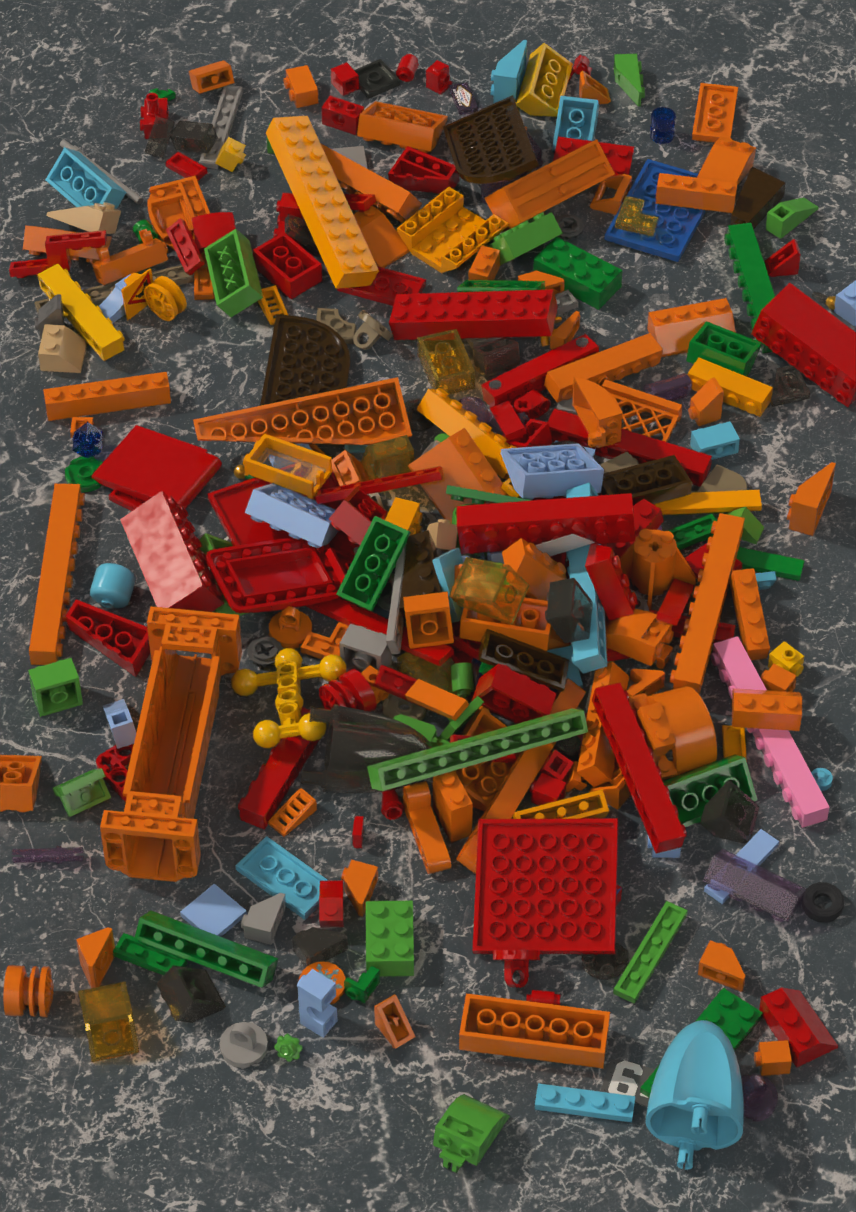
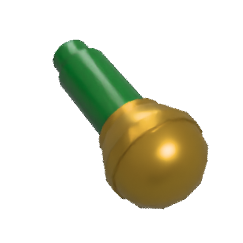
[234,464,255,480]

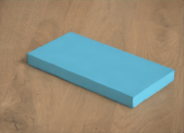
[236,836,329,920]

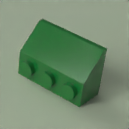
[686,321,762,377]

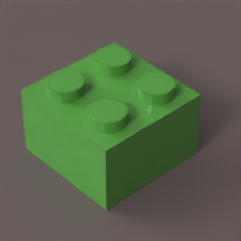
[28,658,83,717]

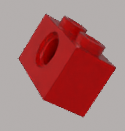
[321,96,364,135]

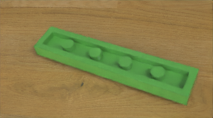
[613,901,688,1004]

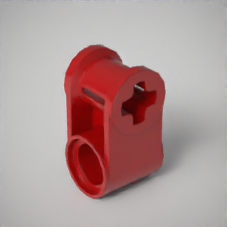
[514,389,551,425]

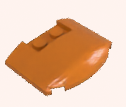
[147,176,210,250]

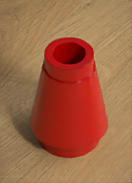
[381,788,404,820]

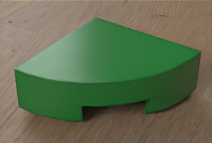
[149,88,176,102]

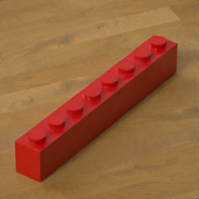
[548,408,712,487]
[592,682,687,853]

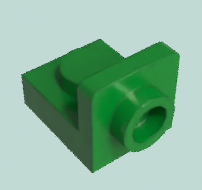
[344,966,380,1003]

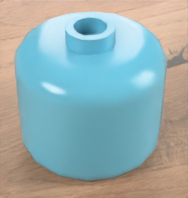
[90,563,136,608]

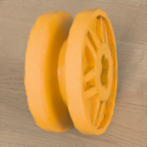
[144,276,187,321]

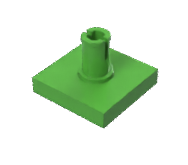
[439,696,484,741]

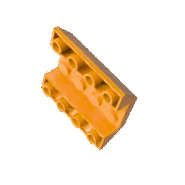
[397,187,509,273]

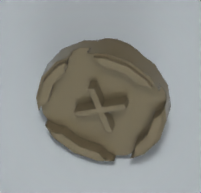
[353,310,393,350]

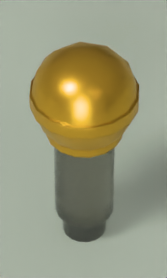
[812,291,836,310]

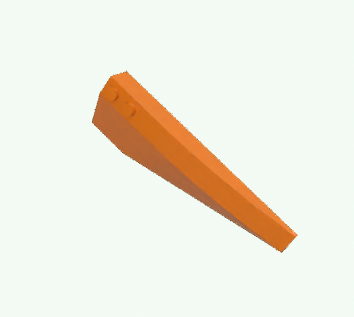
[193,377,412,445]

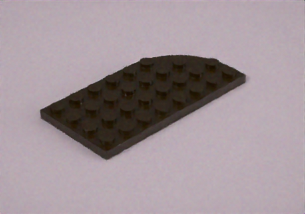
[443,95,539,184]
[260,314,350,445]

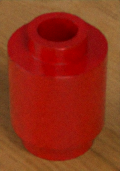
[396,54,419,82]
[526,990,560,1005]

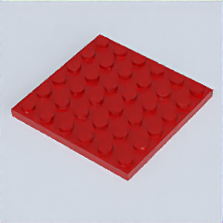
[472,818,618,954]

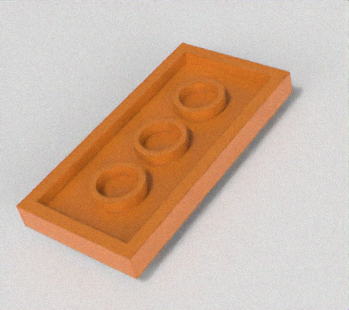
[692,83,738,142]

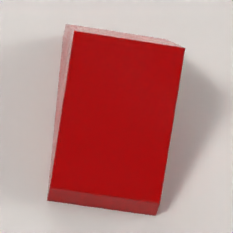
[764,239,801,277]

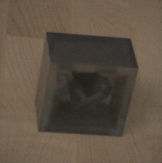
[545,578,593,643]

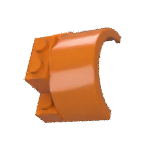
[629,686,717,781]

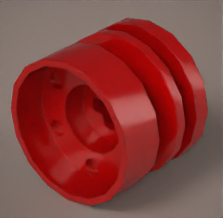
[319,669,377,728]

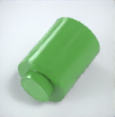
[450,663,475,697]

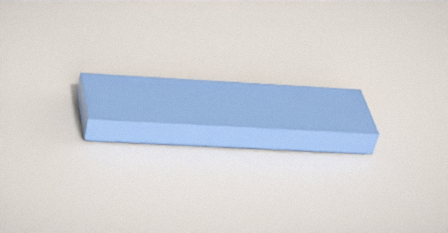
[704,829,779,904]

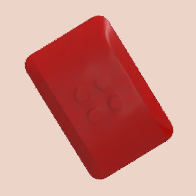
[206,537,341,613]

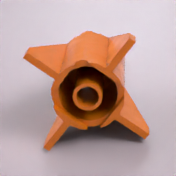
[620,529,696,610]

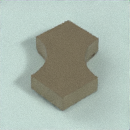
[316,308,356,344]

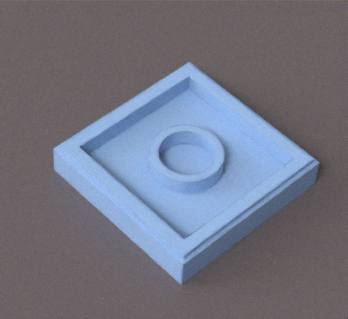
[180,884,247,937]

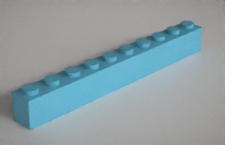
[566,483,607,674]

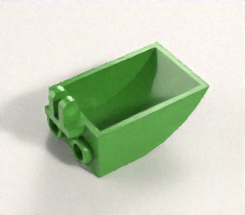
[433,1094,510,1173]

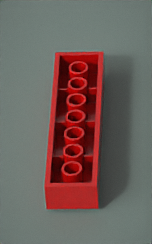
[389,289,558,340]
[457,493,636,554]

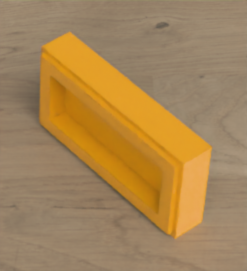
[722,725,747,762]

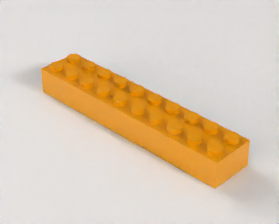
[266,116,379,289]

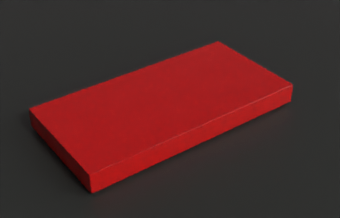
[337,266,426,306]

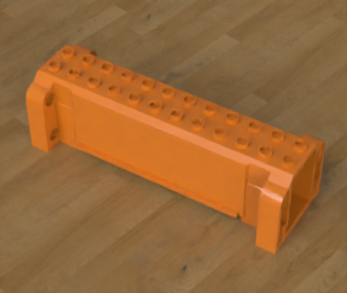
[100,606,242,882]

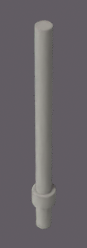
[60,139,143,205]

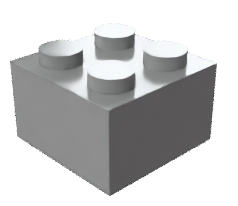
[340,624,392,673]

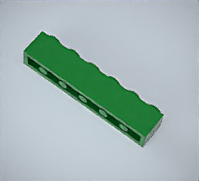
[134,911,278,988]

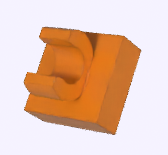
[562,761,587,792]

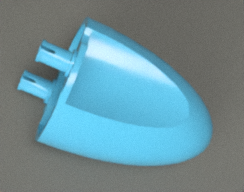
[646,1020,744,1170]

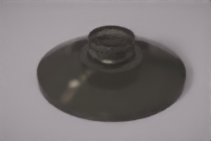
[404,398,435,431]

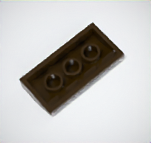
[601,455,692,506]
[478,629,569,692]

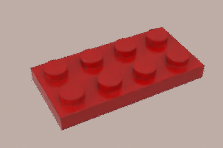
[553,136,634,177]

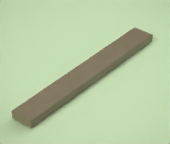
[34,265,194,313]

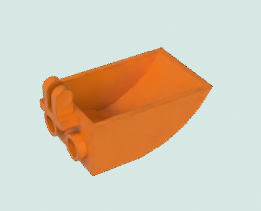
[572,377,622,448]
[605,609,674,669]

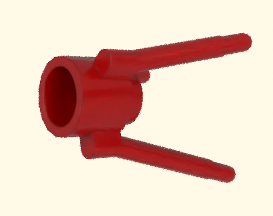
[568,55,592,83]

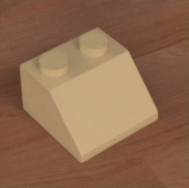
[38,324,87,373]

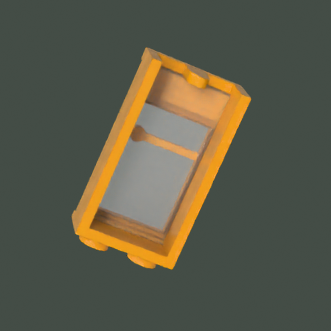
[243,434,332,499]

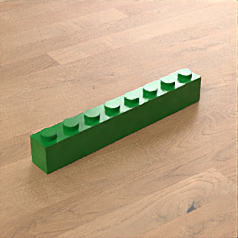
[724,223,775,353]

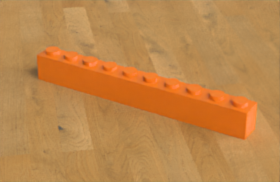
[29,483,85,665]
[670,513,745,695]

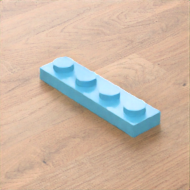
[535,1083,635,1123]

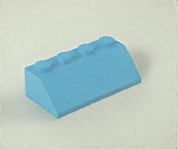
[45,147,127,209]

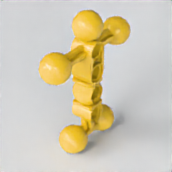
[231,648,347,748]

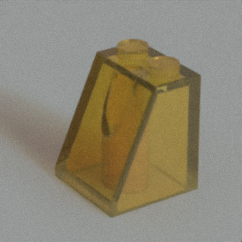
[361,435,414,493]
[449,557,530,625]
[78,981,140,1062]

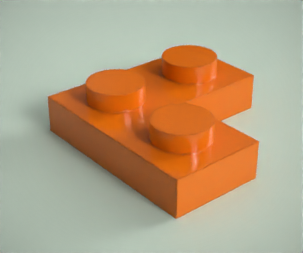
[301,622,349,660]

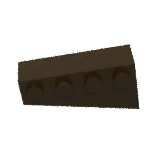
[399,530,442,622]

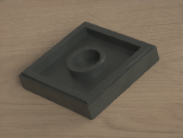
[354,59,400,99]

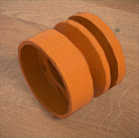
[3,965,54,1017]

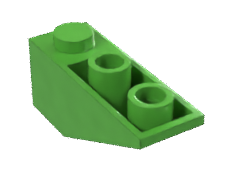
[614,54,645,106]
[766,197,819,239]

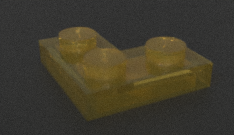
[615,196,659,236]

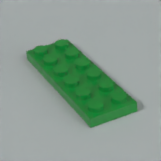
[640,988,763,1098]

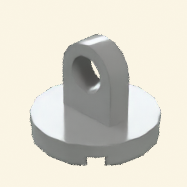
[219,1022,268,1068]

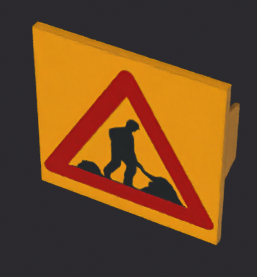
[121,268,153,320]

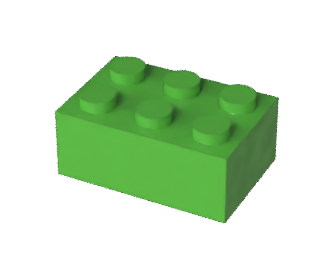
[489,212,562,266]
[366,901,414,977]

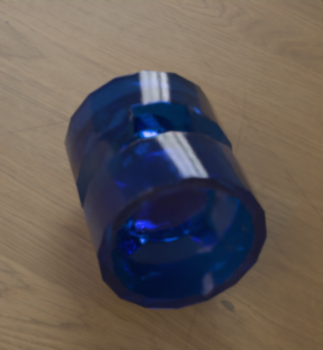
[650,107,676,144]

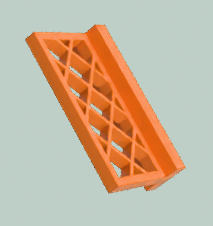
[602,379,682,442]

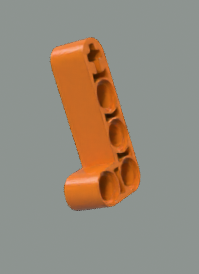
[403,781,451,874]

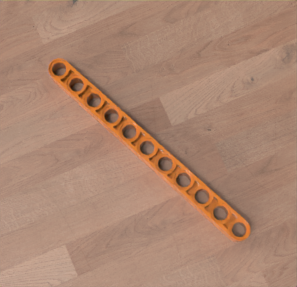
[456,678,586,874]

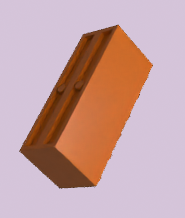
[484,139,615,233]

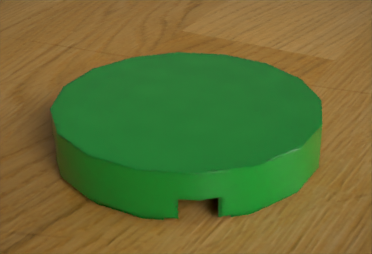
[65,456,103,492]

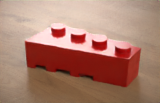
[65,599,150,677]

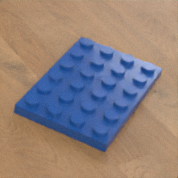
[604,159,706,262]

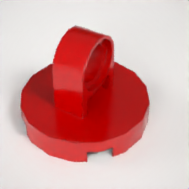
[493,950,540,988]

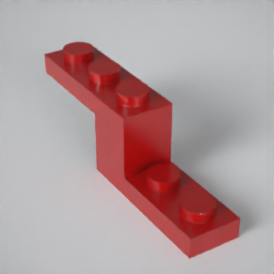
[9,230,107,278]

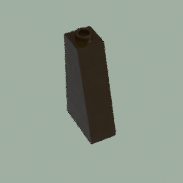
[730,167,786,230]

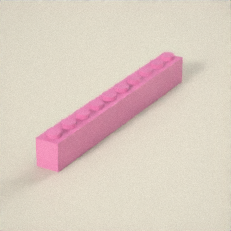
[710,637,830,828]

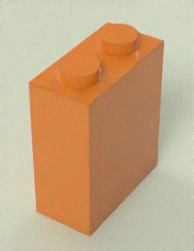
[433,771,473,843]

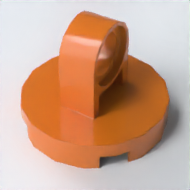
[269,607,312,649]

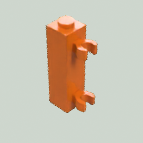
[91,229,168,285]

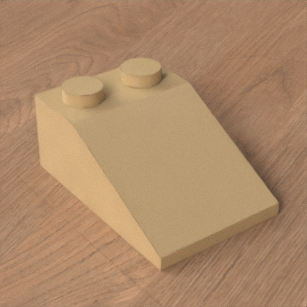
[46,202,121,234]

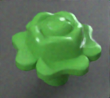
[274,1033,303,1062]

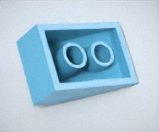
[491,40,527,104]
[552,96,599,152]

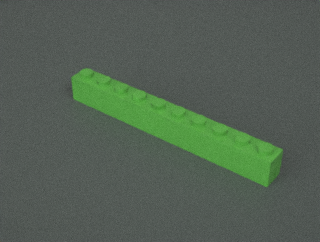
[367,708,588,791]

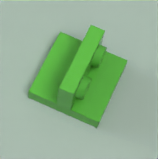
[52,768,111,817]

